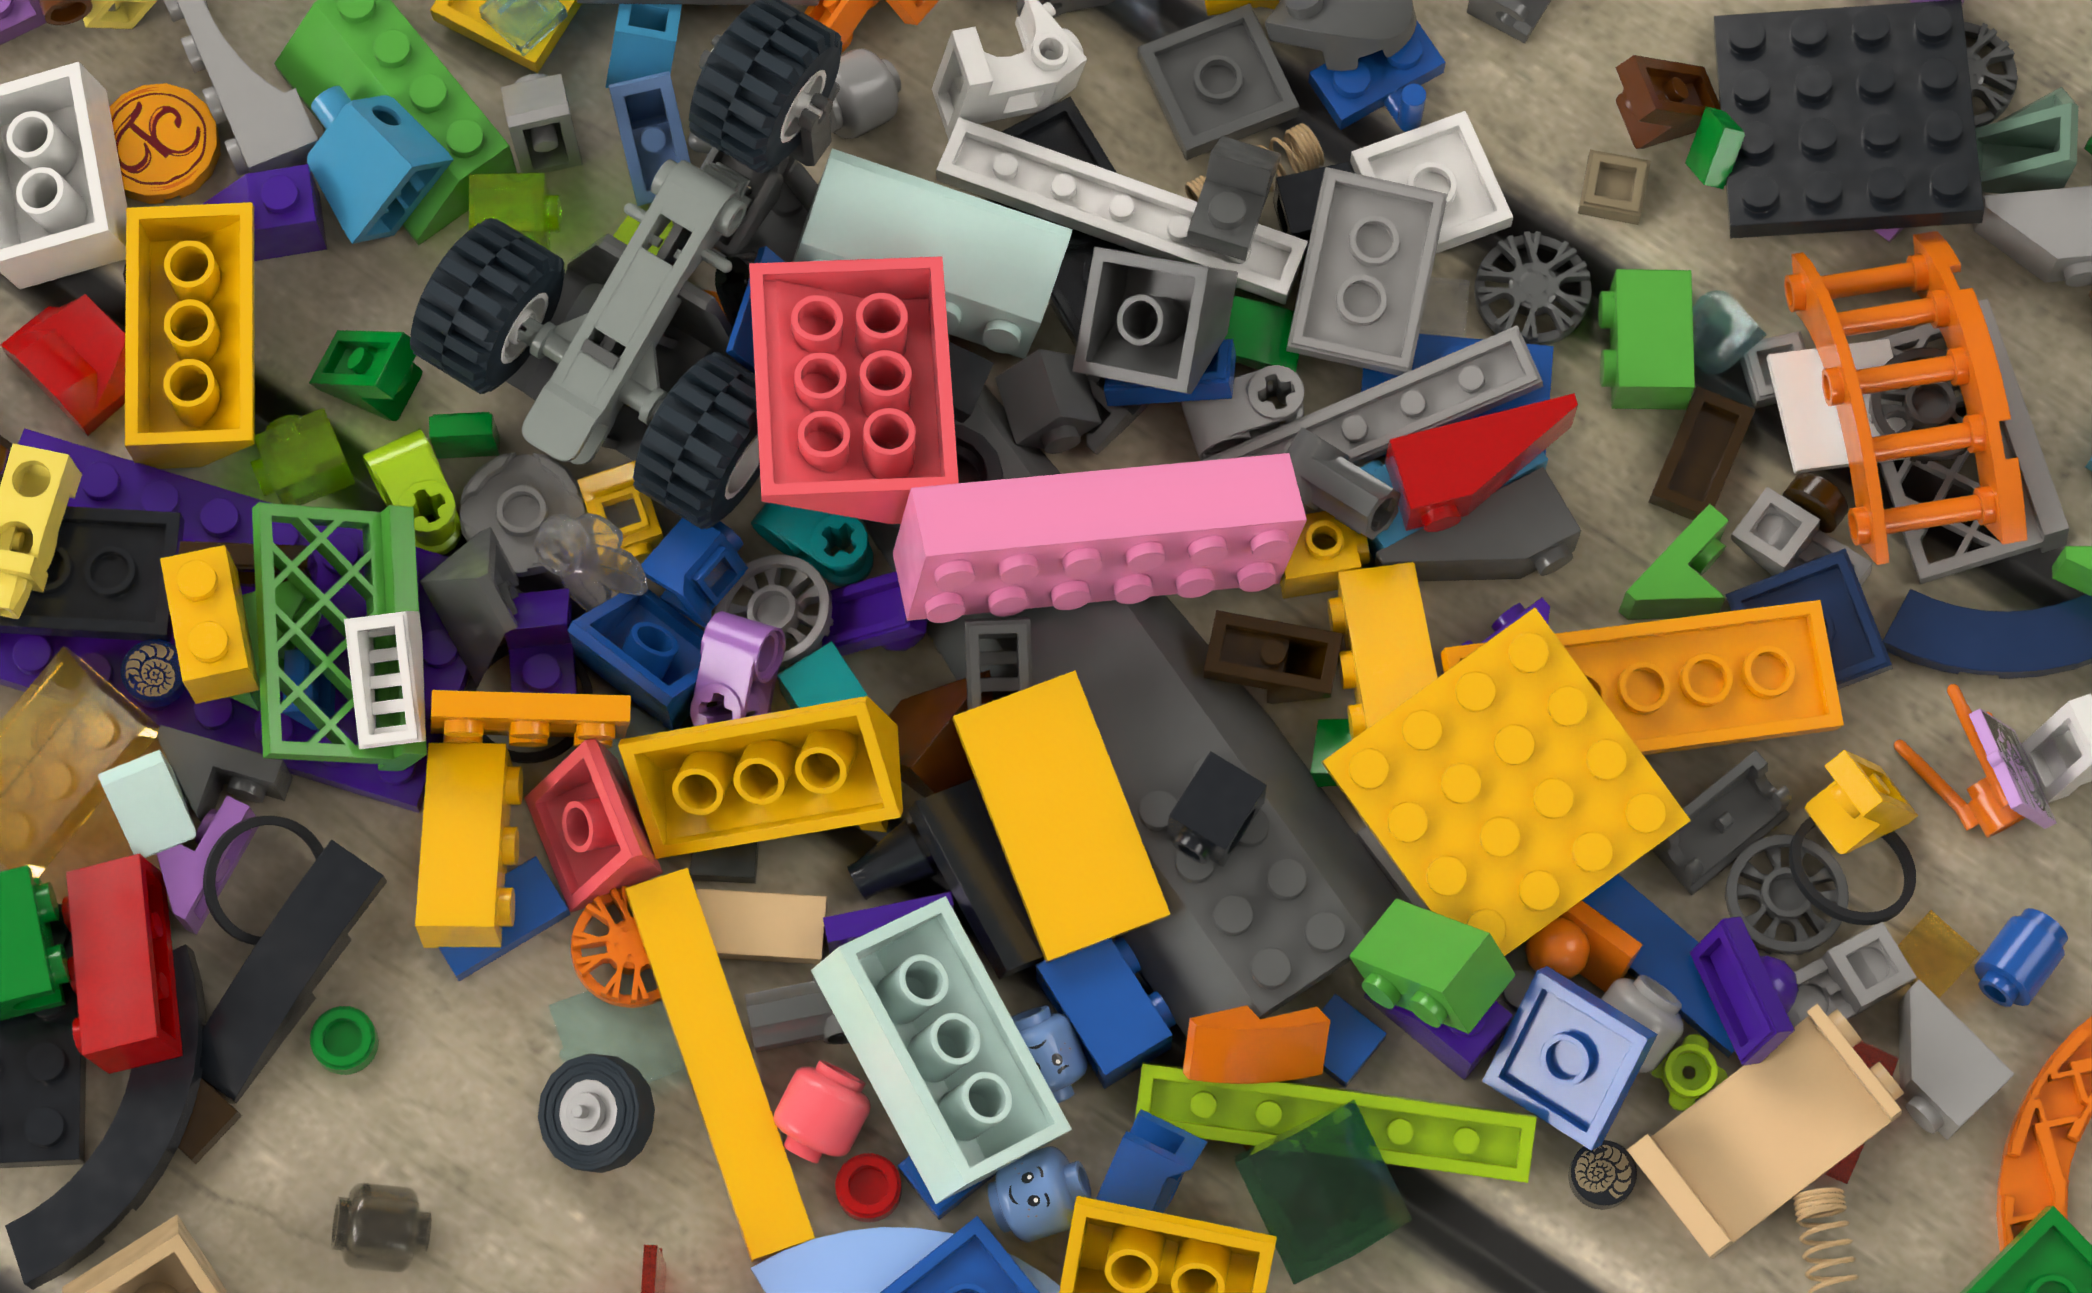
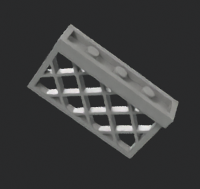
[1877,298,2069,584]

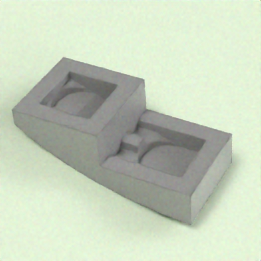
[1731,487,1873,586]
[1787,921,1917,1027]

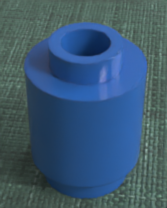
[1974,908,2068,1007]

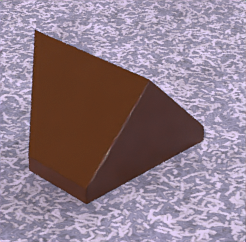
[889,669,994,798]

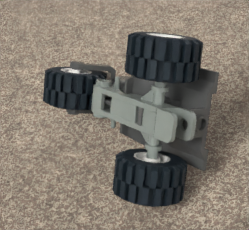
[410,0,842,530]

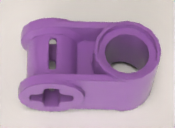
[690,611,786,726]

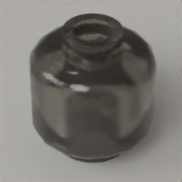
[331,1183,432,1272]

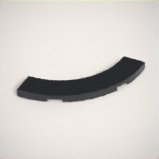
[5,944,206,1290]

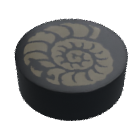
[1568,1140,1637,1210]

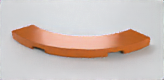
[1996,1016,2092,1252]

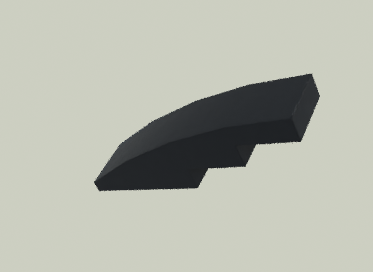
[200,839,387,1104]

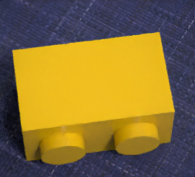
[160,545,260,704]

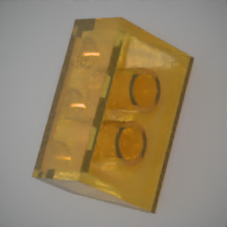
[0,646,160,877]

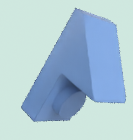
[609,71,691,206]

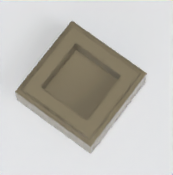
[1578,149,1651,225]

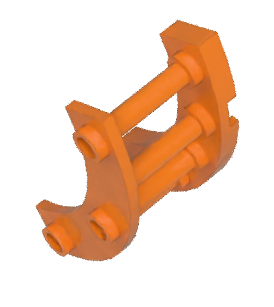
[1784,231,2027,565]

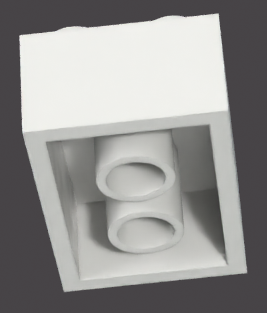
[0,62,127,289]

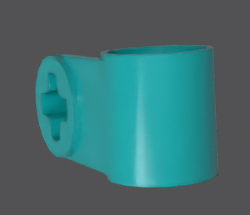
[751,502,874,587]

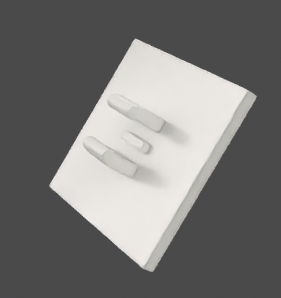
[1767,339,1912,474]

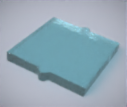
[548,969,685,1083]

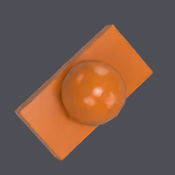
[1525,900,1643,992]

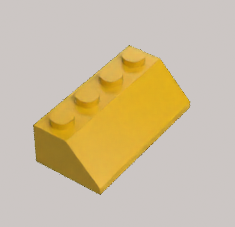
[125,202,255,469]

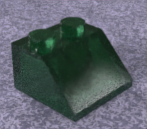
[1235,1099,1412,1284]

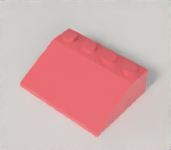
[749,256,959,524]

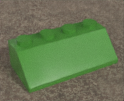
[274,0,518,246]

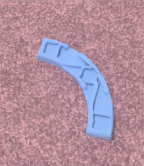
[751,1227,1060,1293]

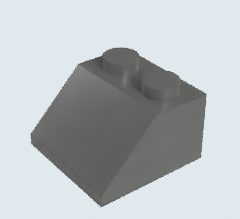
[1072,247,1238,394]

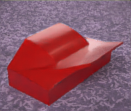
[0,294,125,436]

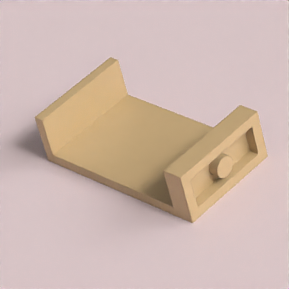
[1627,1004,1904,1259]

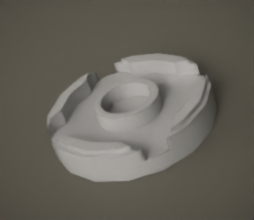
[460,452,587,577]

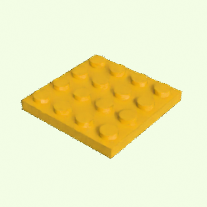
[1321,608,1691,956]

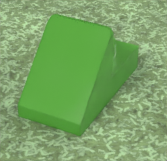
[1618,504,1729,620]

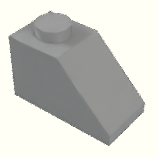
[501,73,583,178]
[1973,186,2092,287]
[1898,979,2014,1140]

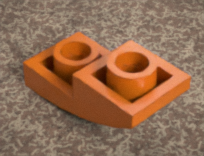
[1183,1005,1330,1084]

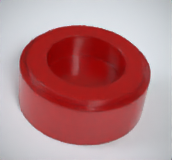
[835,1153,902,1223]

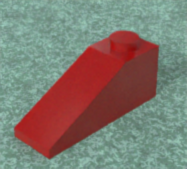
[1385,393,1578,532]

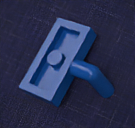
[1308,21,1446,132]

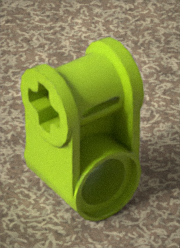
[362,428,462,555]

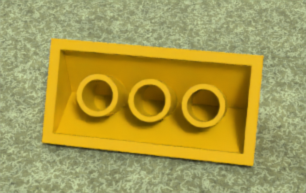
[618,696,903,859]

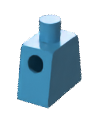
[307,86,454,244]

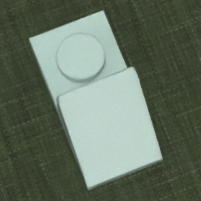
[98,750,196,858]

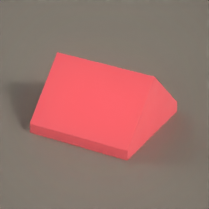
[524,739,663,912]

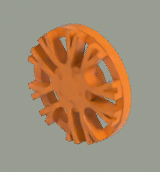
[571,886,662,1008]

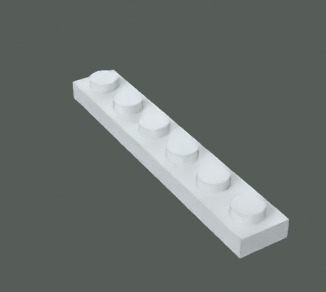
[936,117,1308,305]

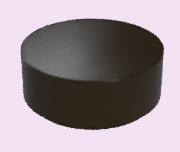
[1782,473,1848,533]

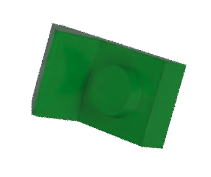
[309,330,423,422]

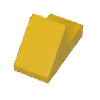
[1805,750,1918,854]

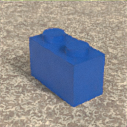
[1036,937,1176,1089]

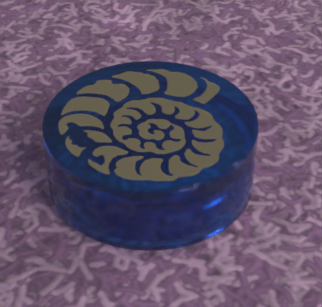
[120,639,186,707]

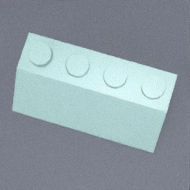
[793,148,1073,359]
[811,896,1072,1204]

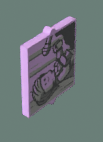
[1969,709,2057,829]

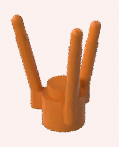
[1894,684,2025,838]

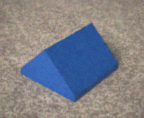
[567,582,704,731]

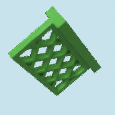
[252,502,427,771]

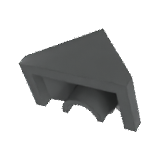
[420,527,519,688]

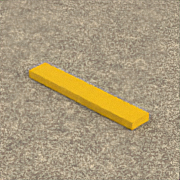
[625,867,815,1262]

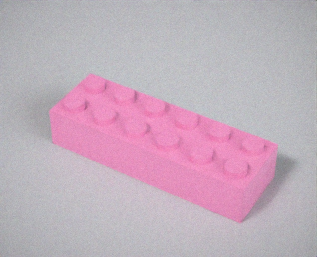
[893,453,1307,623]

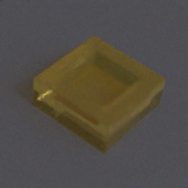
[1898,910,1981,999]

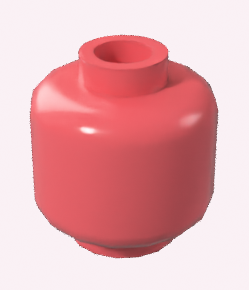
[774,1060,871,1163]

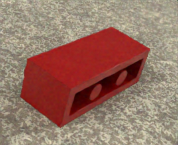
[62,854,183,1074]

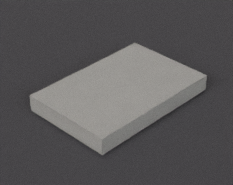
[1286,167,1448,376]

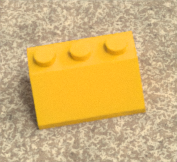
[1059,1196,1277,1293]

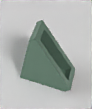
[1975,87,2079,194]

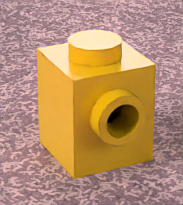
[1280,511,1370,599]

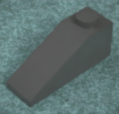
[1374,467,1581,582]

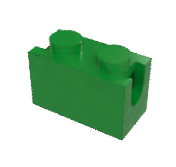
[0,865,71,1021]

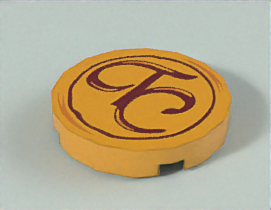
[110,83,221,204]

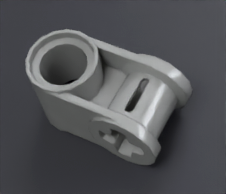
[1180,365,1304,460]

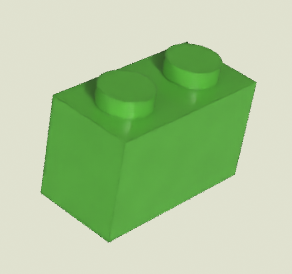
[1598,269,1695,410]
[1349,898,1516,1034]

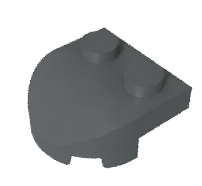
[1265,0,1417,71]

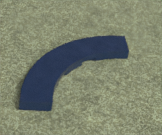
[1883,589,2092,679]

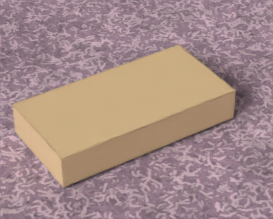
[697,888,828,964]

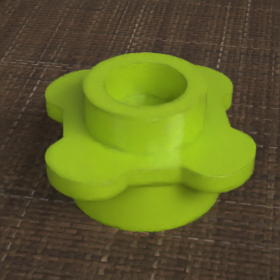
[1651,1034,1728,1112]

